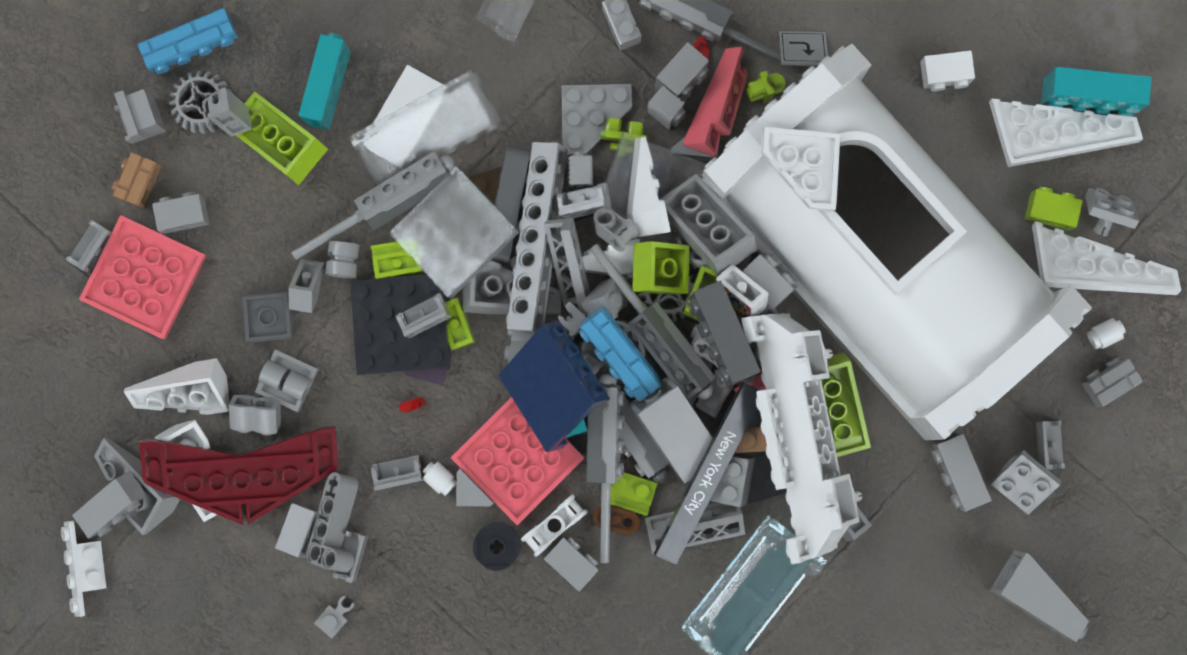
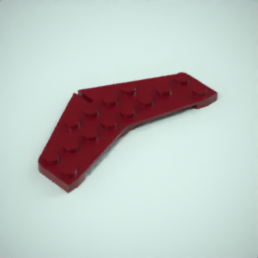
[139,426,338,525]

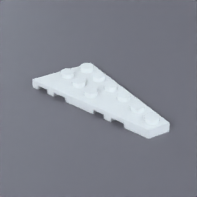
[989,98,1143,167]
[1032,221,1181,295]

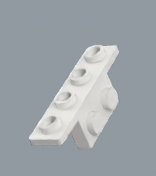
[61,521,106,617]

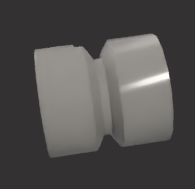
[325,241,360,278]

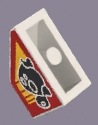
[715,264,769,318]

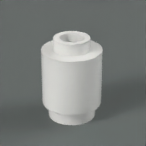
[1087,318,1126,349]
[422,462,457,496]

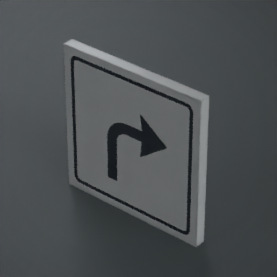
[779,31,828,66]

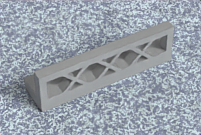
[544,218,590,313]
[645,503,745,554]

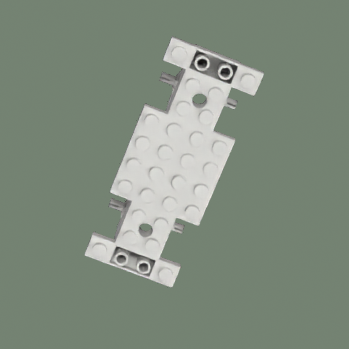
[741,313,862,564]

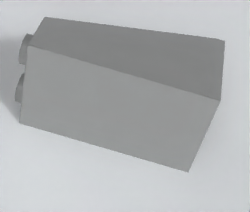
[628,377,713,483]
[989,550,1089,642]

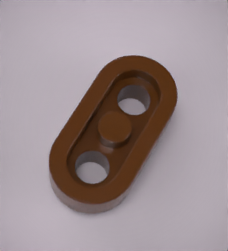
[593,506,640,535]

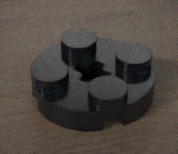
[473,522,521,571]

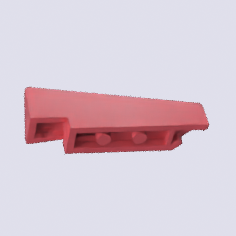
[683,47,748,156]

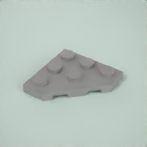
[562,84,632,156]

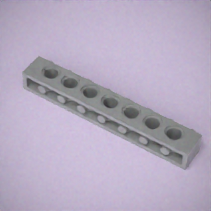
[506,142,568,334]

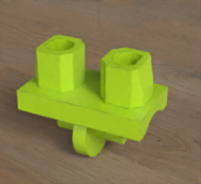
[746,71,786,104]
[600,118,647,158]

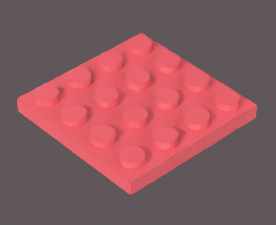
[79,215,207,340]
[451,397,584,525]

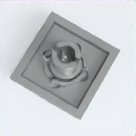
[1085,188,1139,236]

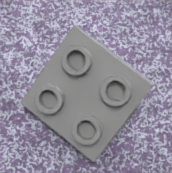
[255,349,319,412]
[991,450,1061,515]

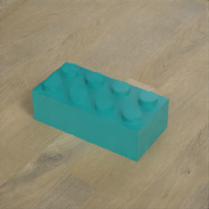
[1041,67,1152,117]

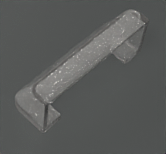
[349,69,501,186]

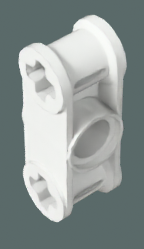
[521,494,588,557]

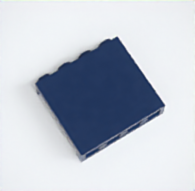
[498,321,610,453]

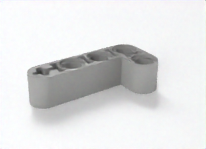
[306,472,358,572]

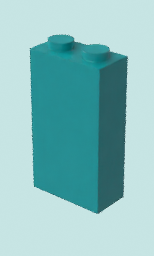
[298,33,351,131]

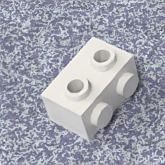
[920,51,975,91]

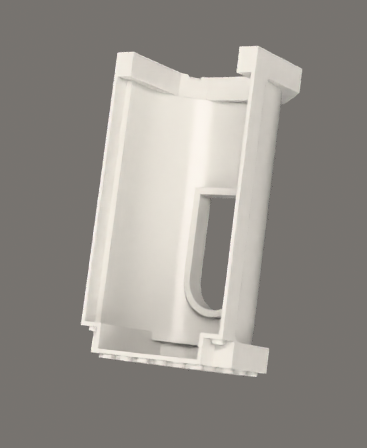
[702,44,1092,441]

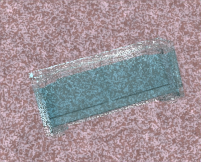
[681,515,827,655]

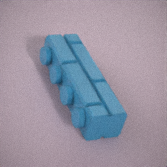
[138,8,238,74]
[579,306,662,402]

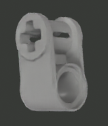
[594,208,639,252]

